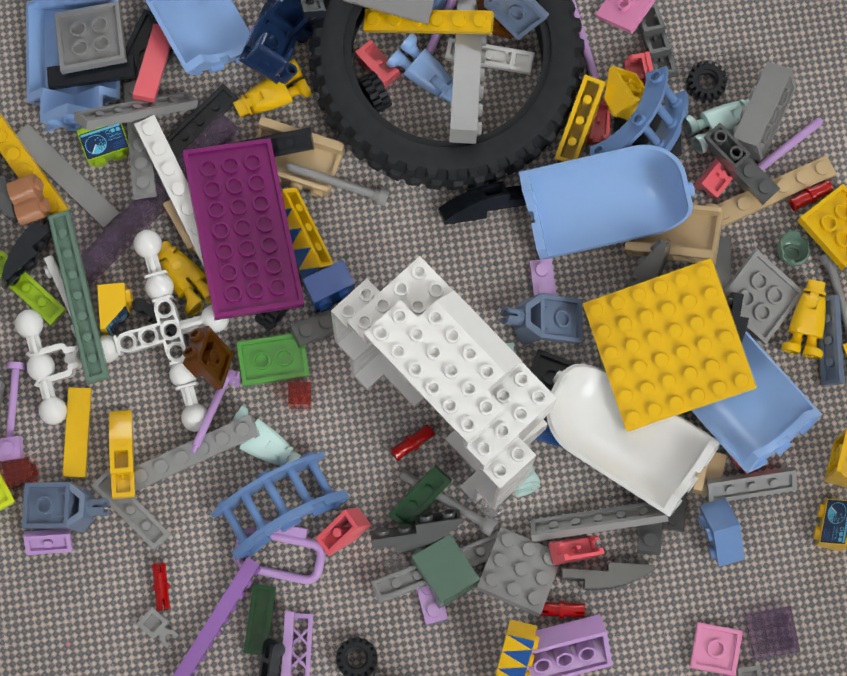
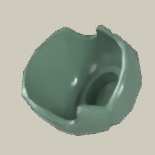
[776,231,810,267]

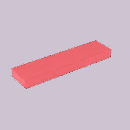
[132,24,171,103]

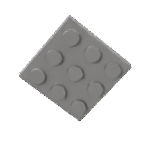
[54,1,127,74]
[723,250,803,344]
[476,527,559,617]

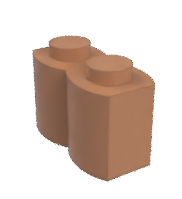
[6,174,51,226]

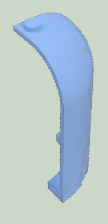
[145,0,251,75]
[519,145,695,260]
[691,331,823,473]

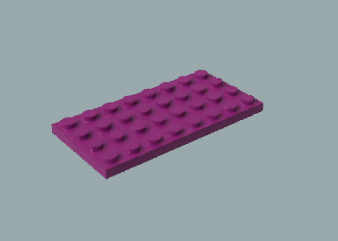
[182,138,305,321]

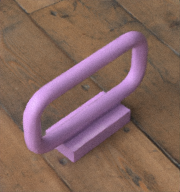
[233,519,326,584]

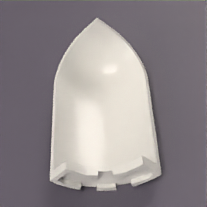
[547,364,720,517]

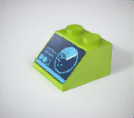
[76,123,130,168]

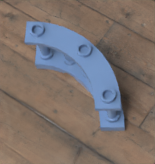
[590,66,689,156]
[211,452,349,560]

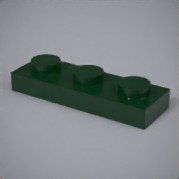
[389,464,452,524]
[243,584,276,655]

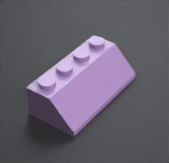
[527,614,612,676]

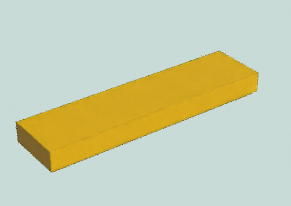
[63,387,92,478]

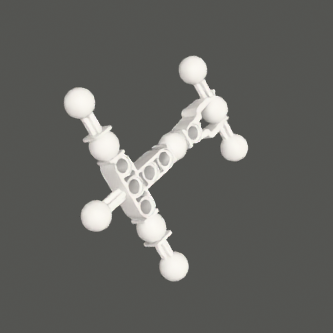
[15,230,229,432]

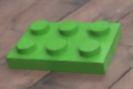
[236,333,310,387]

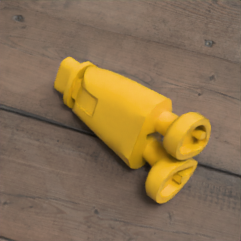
[233,59,312,118]
[158,240,211,317]
[781,279,826,359]

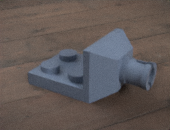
[484,0,549,40]
[500,294,583,345]
[22,482,110,533]

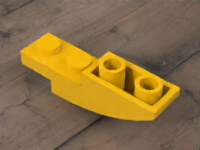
[109,410,136,499]

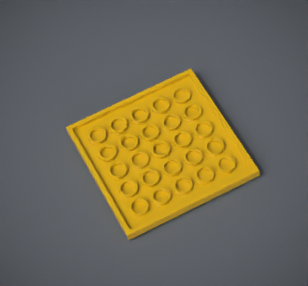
[582,258,757,432]

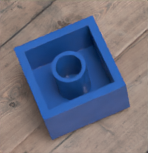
[302,260,355,313]

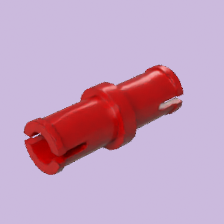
[788,179,833,211]
[390,424,435,461]
[151,563,171,611]
[540,600,585,619]

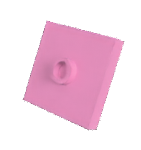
[595,0,656,34]
[689,622,743,676]

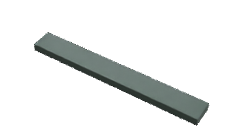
[48,210,110,385]

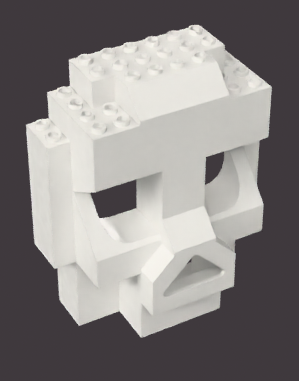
[331,256,557,509]

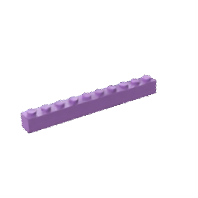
[173,557,261,676]

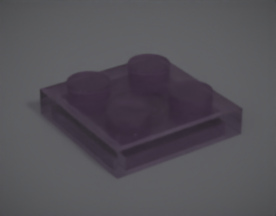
[745,606,800,660]

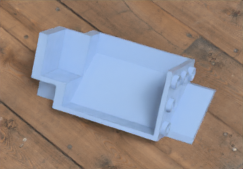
[26,0,120,132]

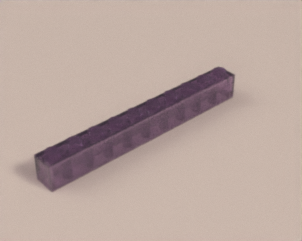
[81,112,239,287]

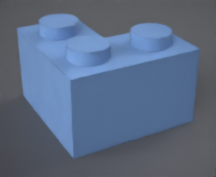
[698,498,745,567]

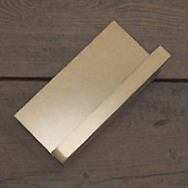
[691,452,727,496]

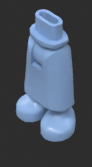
[386,33,453,104]

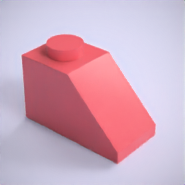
[315,508,372,556]

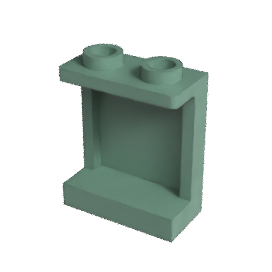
[410,534,480,609]

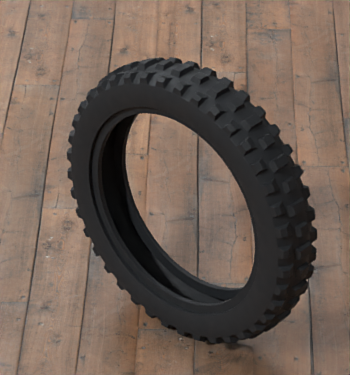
[309,0,585,190]

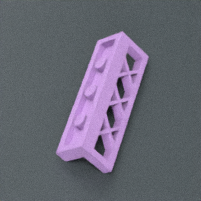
[281,611,313,676]

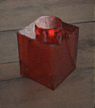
[288,382,312,409]
[2,457,39,490]

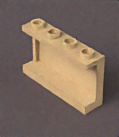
[256,116,345,198]
[624,202,724,265]

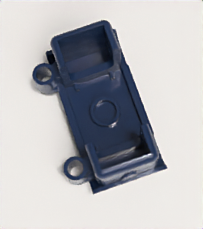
[239,0,313,84]

